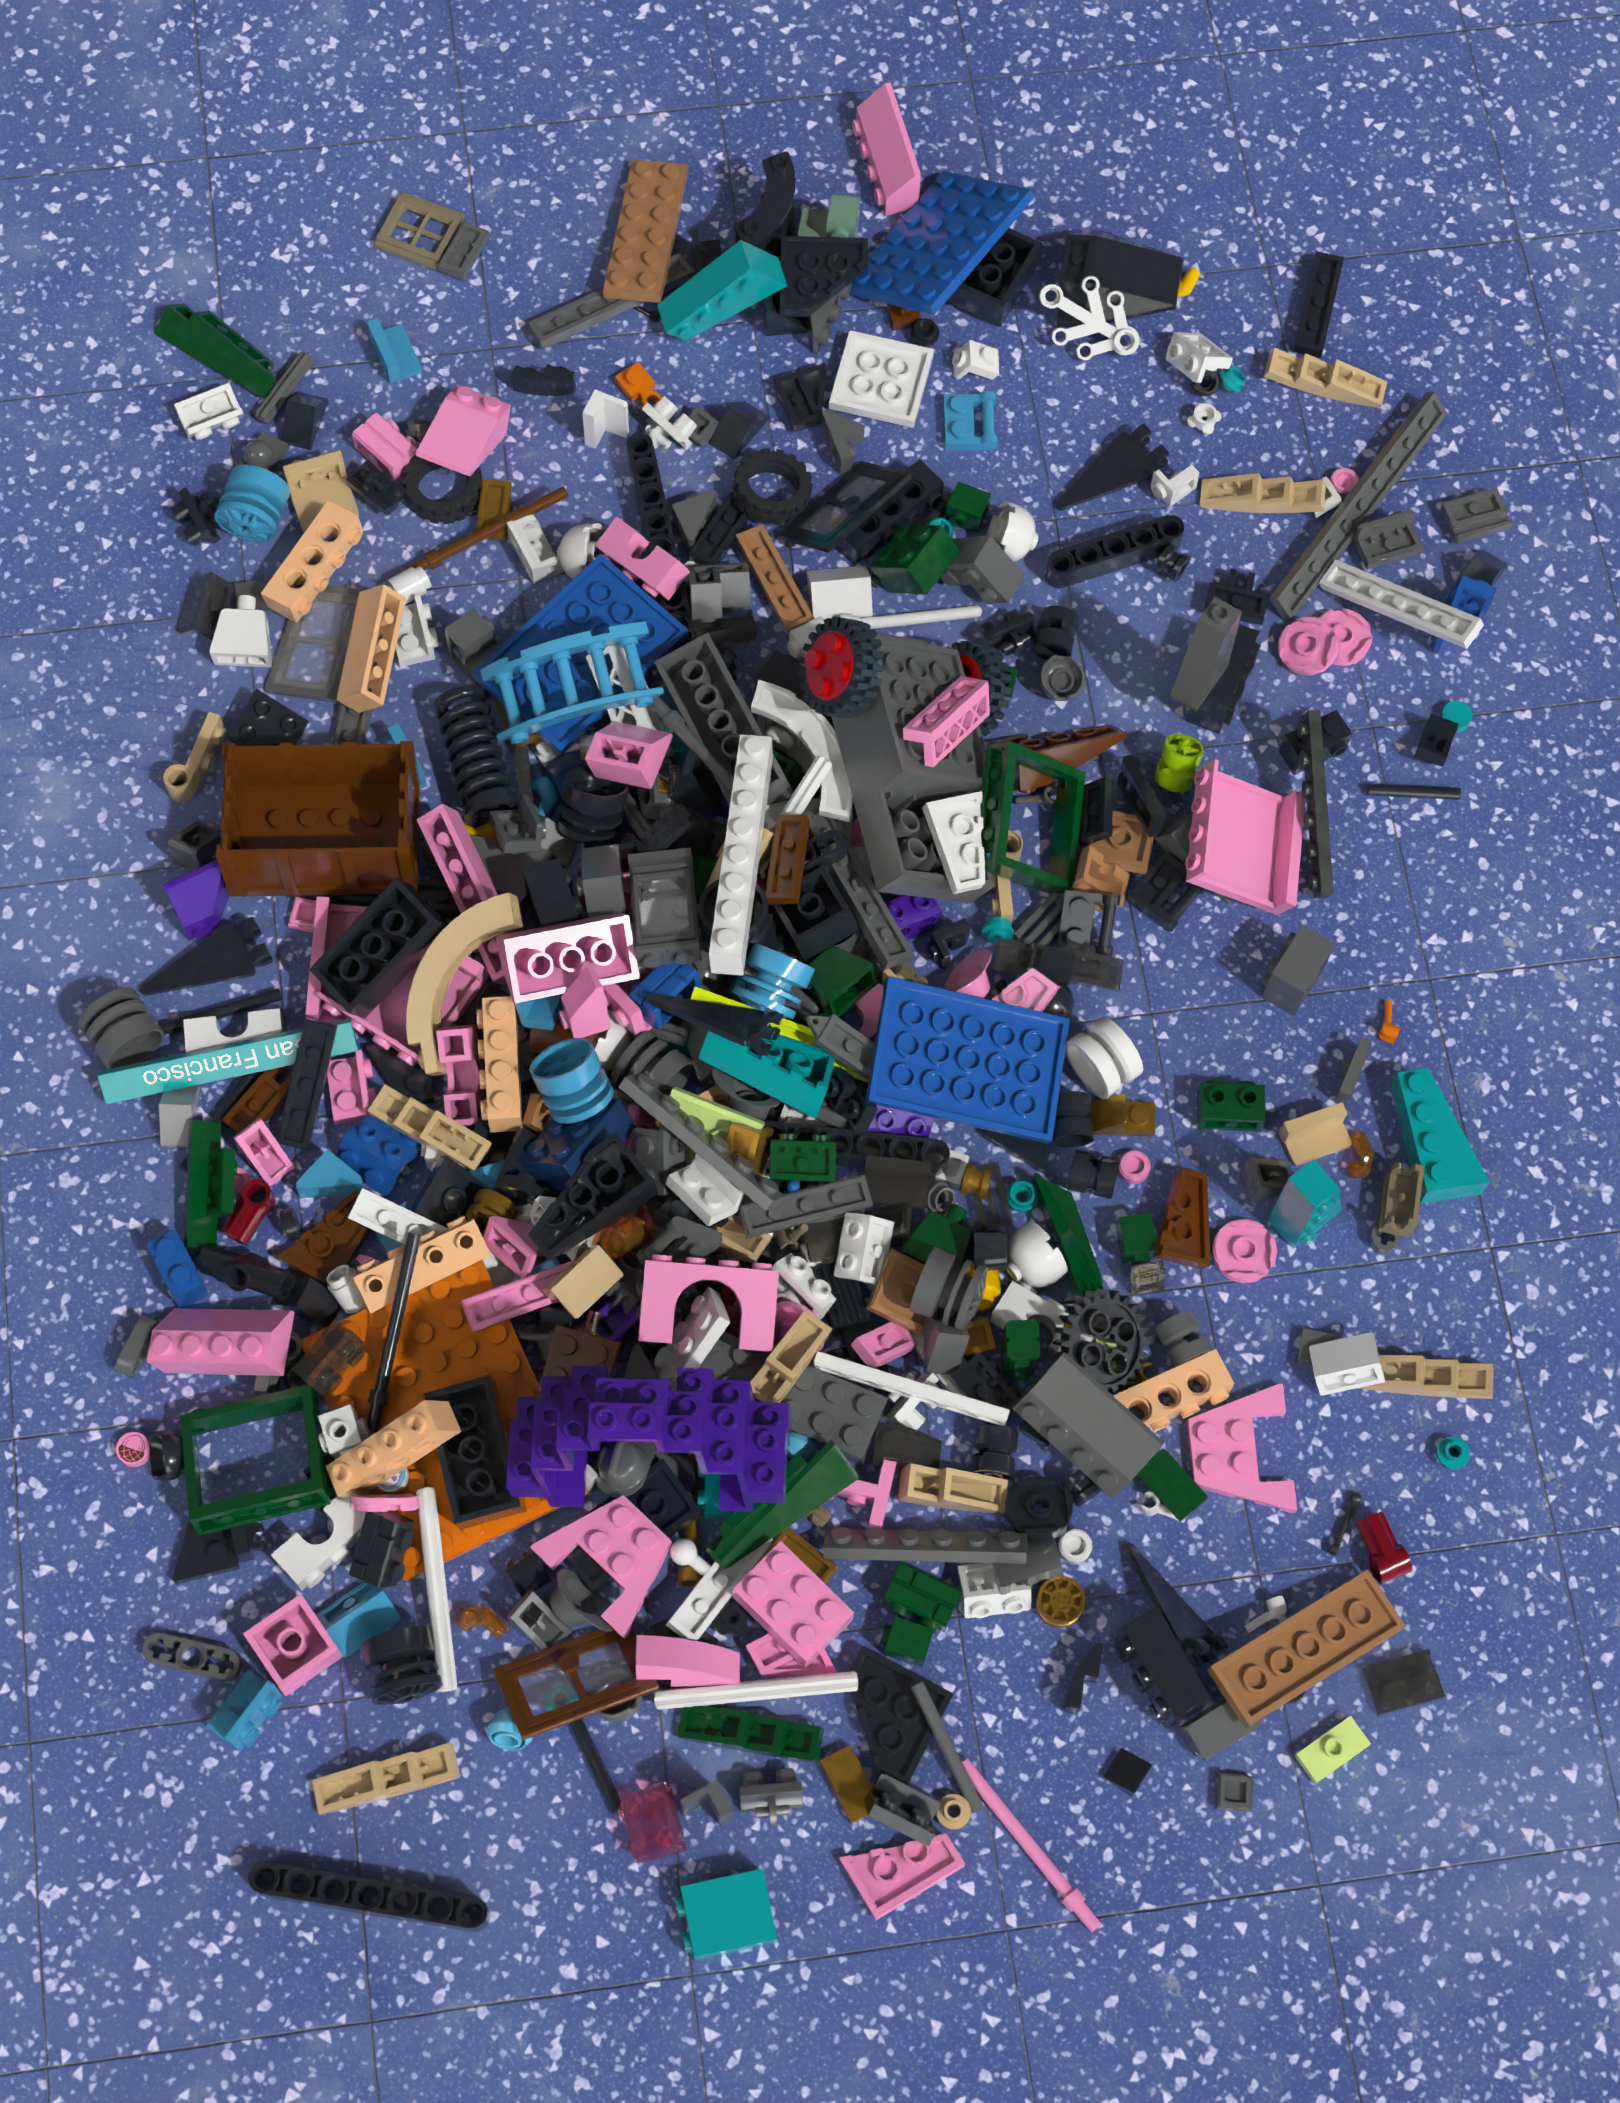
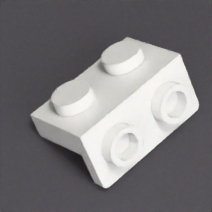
[174,383,244,441]

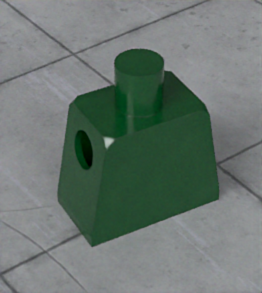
[800,946,878,1018]
[900,1204,972,1271]

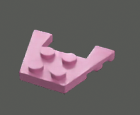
[1186,1384,1297,1513]
[530,1495,673,1639]

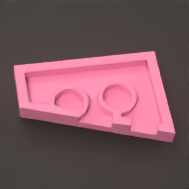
[991,968,1060,1012]
[839,1833,965,1921]

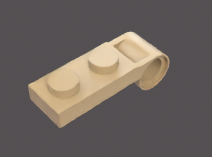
[163,712,226,803]
[991,830,1023,924]

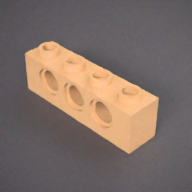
[261,500,364,623]
[1113,1349,1235,1432]
[325,1400,461,1497]

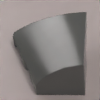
[991,1538,1062,1595]

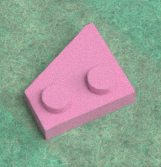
[746,1634,837,1678]

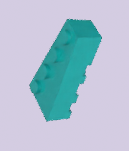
[698,1031,835,1119]
[1390,1068,1490,1204]
[1268,1159,1342,1248]

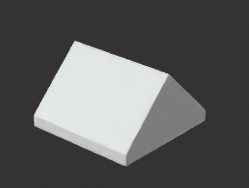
[807,566,873,620]

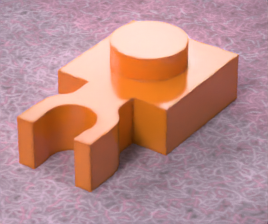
[615,362,662,408]

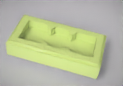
[1295,1716,1371,1784]

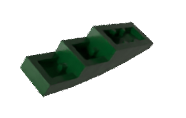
[677,1706,824,1764]

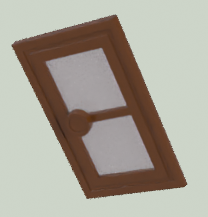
[493,1628,659,1741]

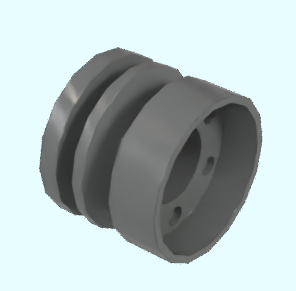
[78,987,165,1069]
[610,1030,694,1104]
[910,1247,988,1331]

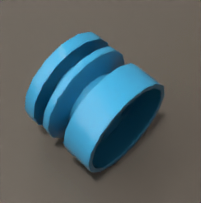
[214,464,290,543]
[732,943,815,1020]
[529,1038,614,1123]

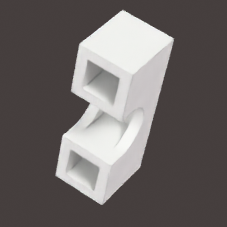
[184,1008,285,1053]
[990,1280,1095,1360]
[271,1496,366,1591]

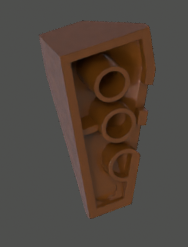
[990,725,1127,793]

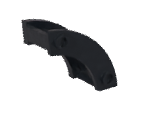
[734,151,795,260]

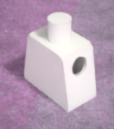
[210,595,272,667]

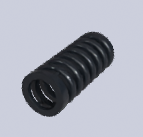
[433,685,519,827]

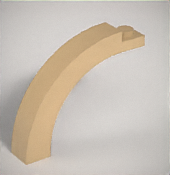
[406,892,523,1076]

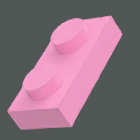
[851,1322,918,1369]

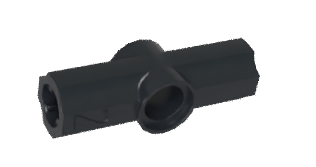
[196,1244,295,1301]

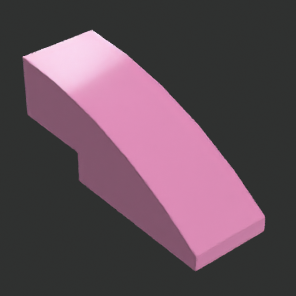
[636,1635,740,1687]

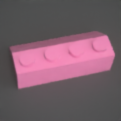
[852,82,921,216]
[496,912,639,1003]
[146,1308,295,1376]

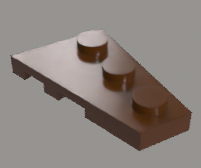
[1152,1168,1210,1269]
[276,1190,372,1287]

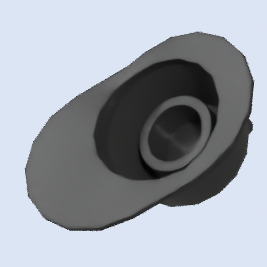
[712,1067,781,1121]
[596,1442,656,1498]
[544,1569,614,1632]

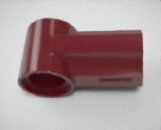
[221,1179,276,1246]
[1355,1511,1412,1584]

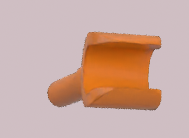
[1378,1000,1400,1044]

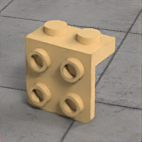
[283,450,359,532]

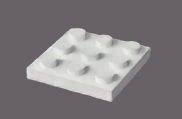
[829,330,934,428]

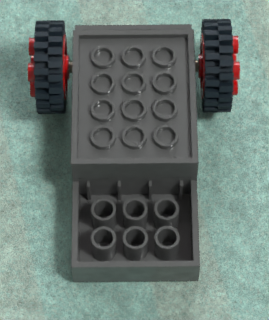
[799,617,1011,903]

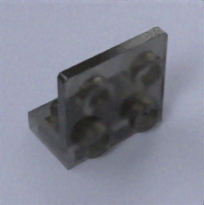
[291,1318,367,1396]

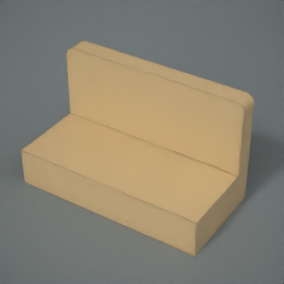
[1279,1102,1352,1166]
[542,1245,623,1318]

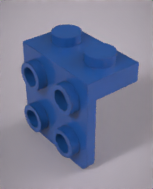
[1430,576,1497,653]
[336,1115,422,1197]

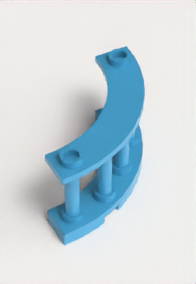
[480,621,664,744]

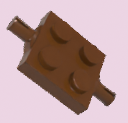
[538,1310,622,1390]

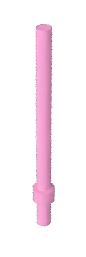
[962,1758,1102,1933]

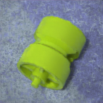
[1154,734,1204,792]

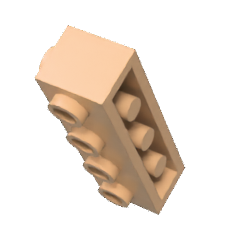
[336,584,406,713]
[477,996,523,1133]
[353,1216,491,1313]

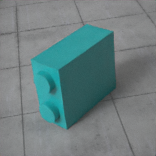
[675,1868,777,1961]

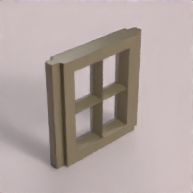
[374,192,465,271]

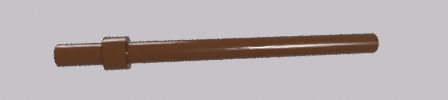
[404,486,569,571]

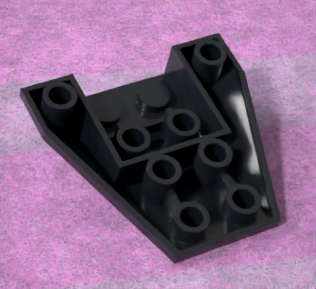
[1057,229,1184,327]

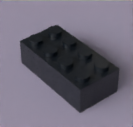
[309,877,448,1019]
[424,1375,527,1529]

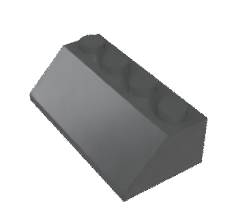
[1012,1352,1164,1498]

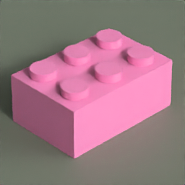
[733,1541,854,1668]

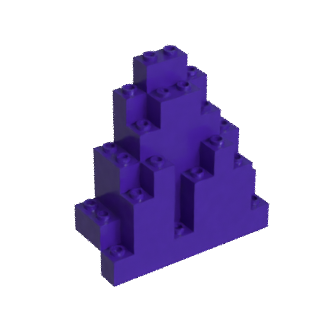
[506,1366,791,1512]

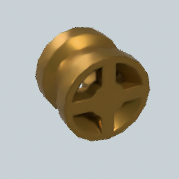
[960,1163,992,1199]

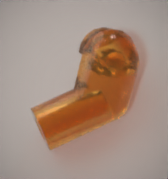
[1348,1131,1374,1179]
[457,1607,510,1639]

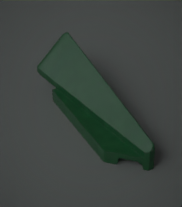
[155,303,277,397]
[1032,1173,1104,1296]
[705,1440,858,1569]

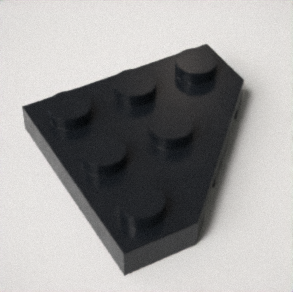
[780,236,868,317]
[850,1646,954,1784]

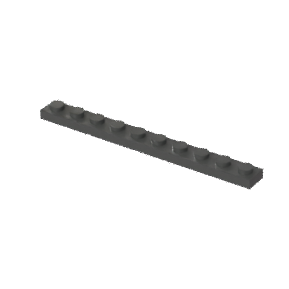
[1269,392,1448,620]

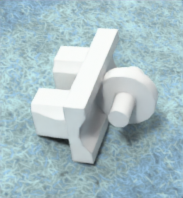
[642,396,697,450]
[884,1373,939,1432]

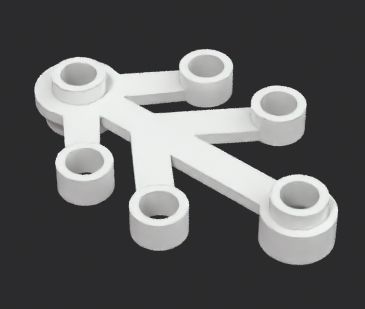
[1039,276,1140,360]

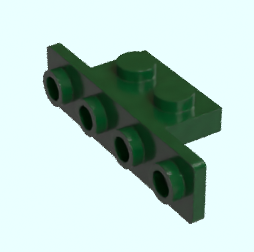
[184,1120,238,1250]

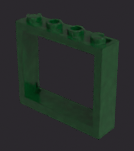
[980,741,1085,894]
[180,1384,331,1536]

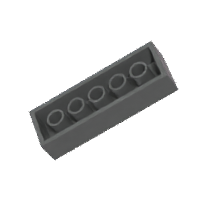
[654,633,794,806]
[698,1332,888,1466]

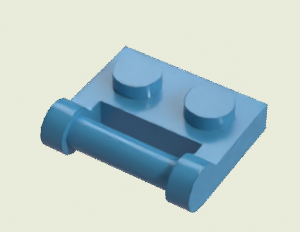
[943,391,998,451]

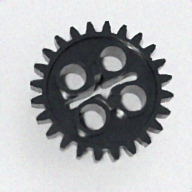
[1053,1289,1150,1395]

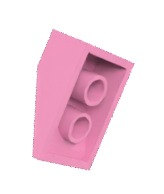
[416,384,511,477]

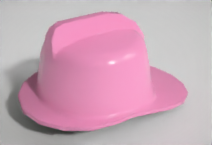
[941,949,992,999]

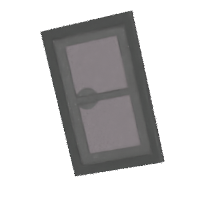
[264,584,364,703]

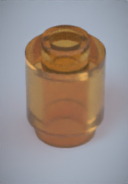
[599,1215,647,1258]

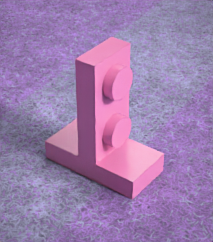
[829,1459,897,1529]

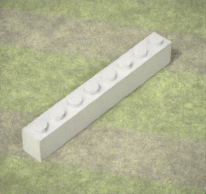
[709,734,773,976]

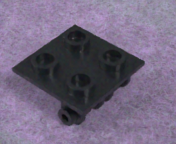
[228,689,309,746]

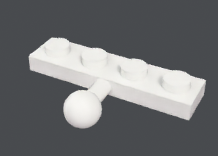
[666,1538,774,1641]

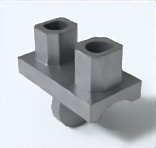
[739,1768,803,1827]

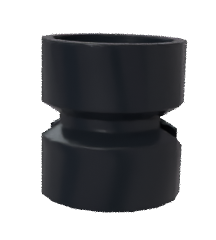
[1033,606,1079,661]
[1053,1091,1094,1147]
[1067,1149,1120,1199]
[972,1425,1019,1481]

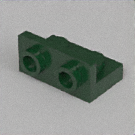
[769,1134,837,1182]

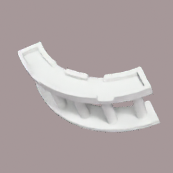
[751,680,853,842]

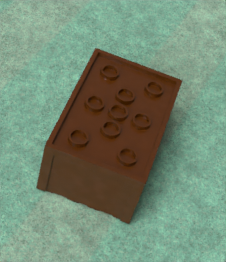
[216,741,421,897]

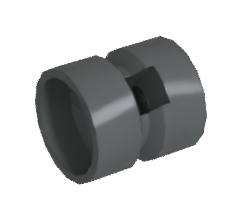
[1155,1310,1213,1368]

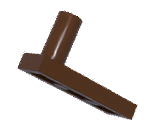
[765,814,812,905]

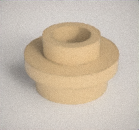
[936,1794,971,1830]

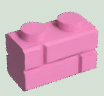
[352,413,419,483]

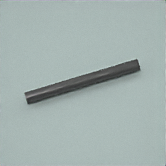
[911,1681,984,1813]

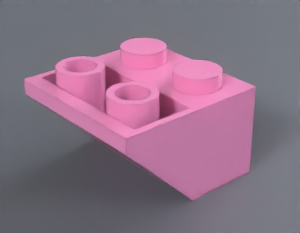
[585,721,673,789]

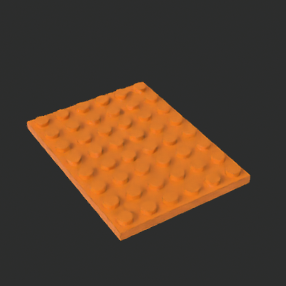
[301,1259,589,1582]

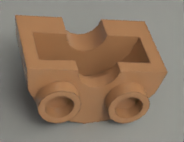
[1072,845,1130,912]

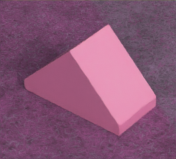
[233,1118,295,1187]
[483,1215,538,1279]

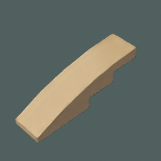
[1264,348,1387,408]
[1200,473,1326,513]
[367,1084,492,1171]
[1359,1355,1494,1399]
[312,1743,461,1815]

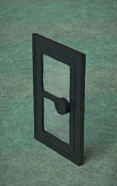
[777,461,913,553]

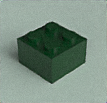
[870,525,960,594]

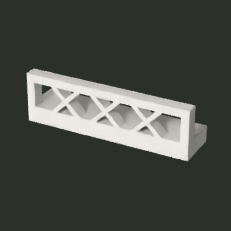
[586,645,675,760]

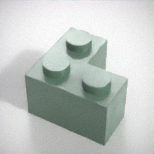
[797,194,860,238]

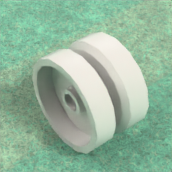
[1065,1017,1143,1099]

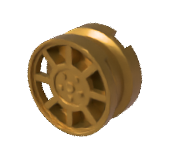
[466,1189,519,1232]
[1035,1576,1085,1628]

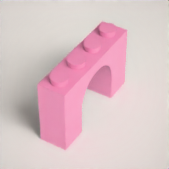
[638,1254,779,1352]

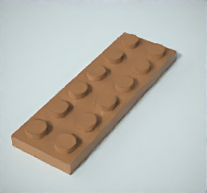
[603,160,689,303]
[1207,1569,1406,1729]

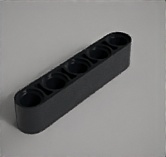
[1045,515,1185,589]

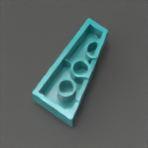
[657,240,787,341]

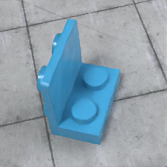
[206,1670,283,1752]

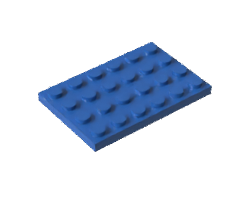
[850,171,1034,315]
[473,554,689,755]
[866,976,1070,1144]

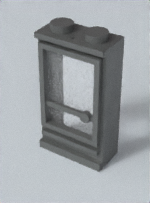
[628,848,702,968]

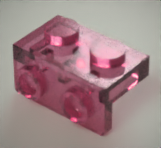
[619,1782,687,1863]

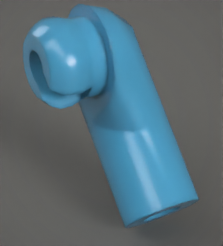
[532,776,559,818]

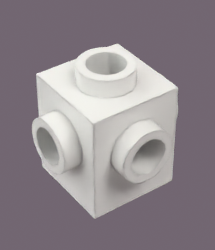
[318,1405,370,1459]

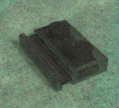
[1363,1649,1445,1716]

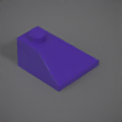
[163,860,230,940]

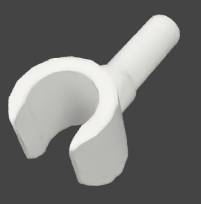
[535,741,580,763]
[1140,1492,1186,1523]
[1244,1596,1287,1633]

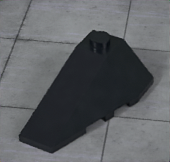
[528,1132,658,1262]

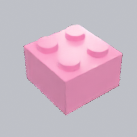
[243,1594,343,1697]

